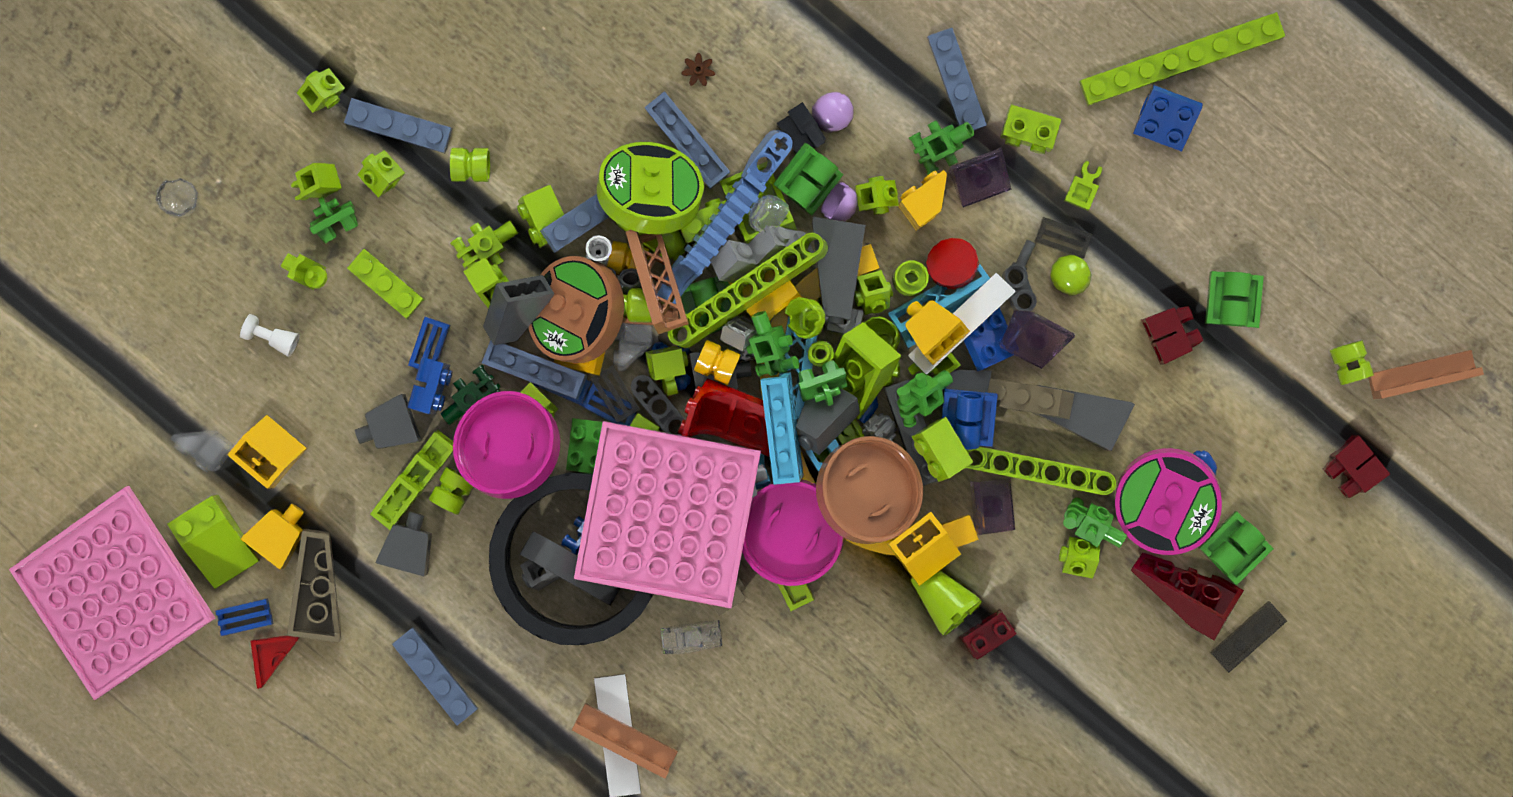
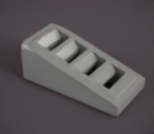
[720,310,757,351]

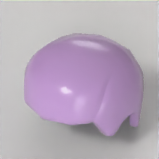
[812,92,854,133]
[821,182,858,222]

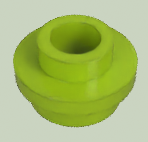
[808,341,834,367]

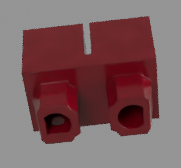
[1141,306,1203,365]
[1323,435,1390,498]
[959,609,1017,660]

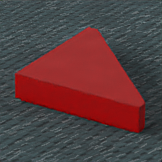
[250,635,300,689]

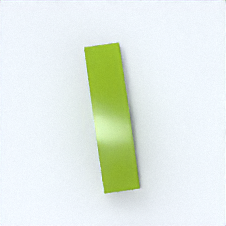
[370,430,453,530]

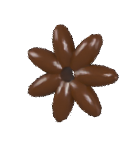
[681,53,715,86]

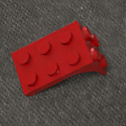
[678,378,770,456]

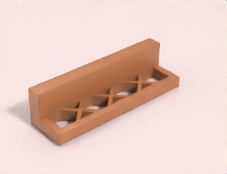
[626,230,689,334]
[1368,350,1484,399]
[572,703,678,779]

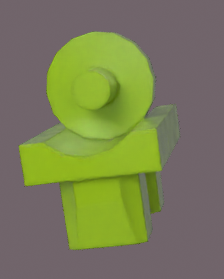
[281,253,327,290]

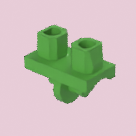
[309,196,358,243]
[798,360,848,406]

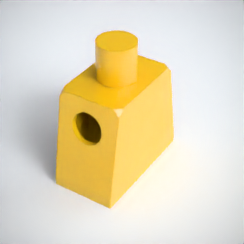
[905,300,970,365]
[241,503,304,569]

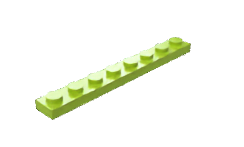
[1079,12,1285,106]

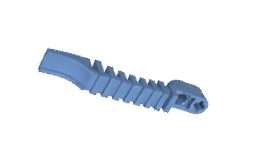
[658,130,793,304]

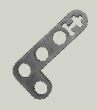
[631,375,702,440]
[520,532,620,606]

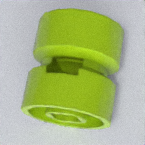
[450,148,490,182]
[893,260,929,296]
[1330,340,1374,385]
[429,467,473,515]

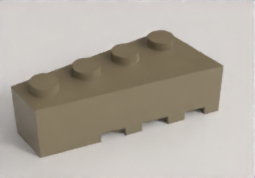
[287,529,341,642]

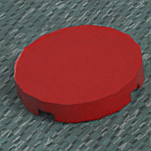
[926,238,979,289]

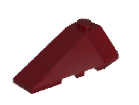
[1131,552,1244,641]

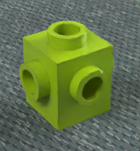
[297,68,345,113]
[357,150,405,198]
[855,176,899,215]
[854,270,893,315]
[1059,536,1100,579]

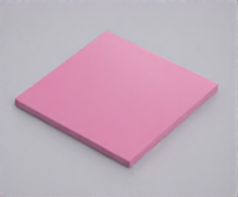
[574,421,761,608]
[9,486,216,700]

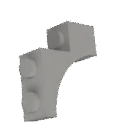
[711,224,814,283]

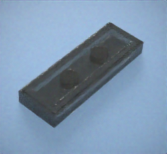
[1210,601,1287,673]

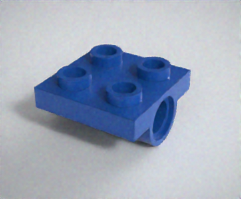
[1133,85,1203,152]
[964,307,1020,371]
[408,357,453,415]
[942,389,998,450]

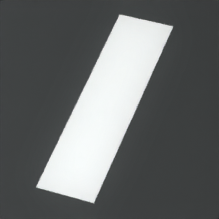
[908,273,1016,374]
[594,674,641,797]

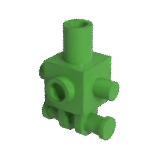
[909,120,974,175]
[746,311,799,377]
[897,370,953,427]
[1063,498,1127,548]

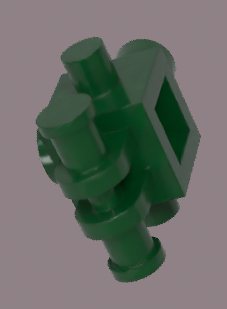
[440,365,501,425]

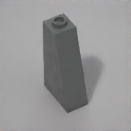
[812,217,866,324]
[1031,385,1135,451]

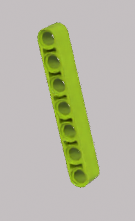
[668,233,828,348]
[966,447,1116,495]

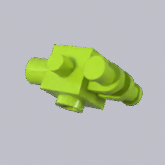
[450,221,518,269]

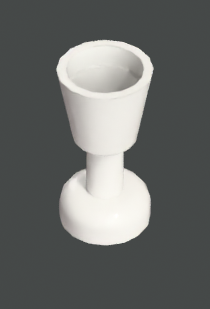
[585,235,612,266]
[240,314,299,357]

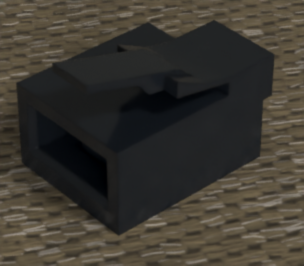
[777,102,826,155]

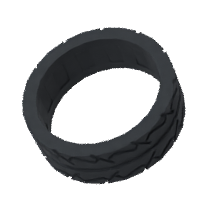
[489,472,654,645]

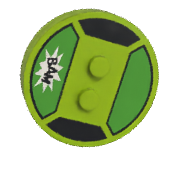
[596,142,704,234]

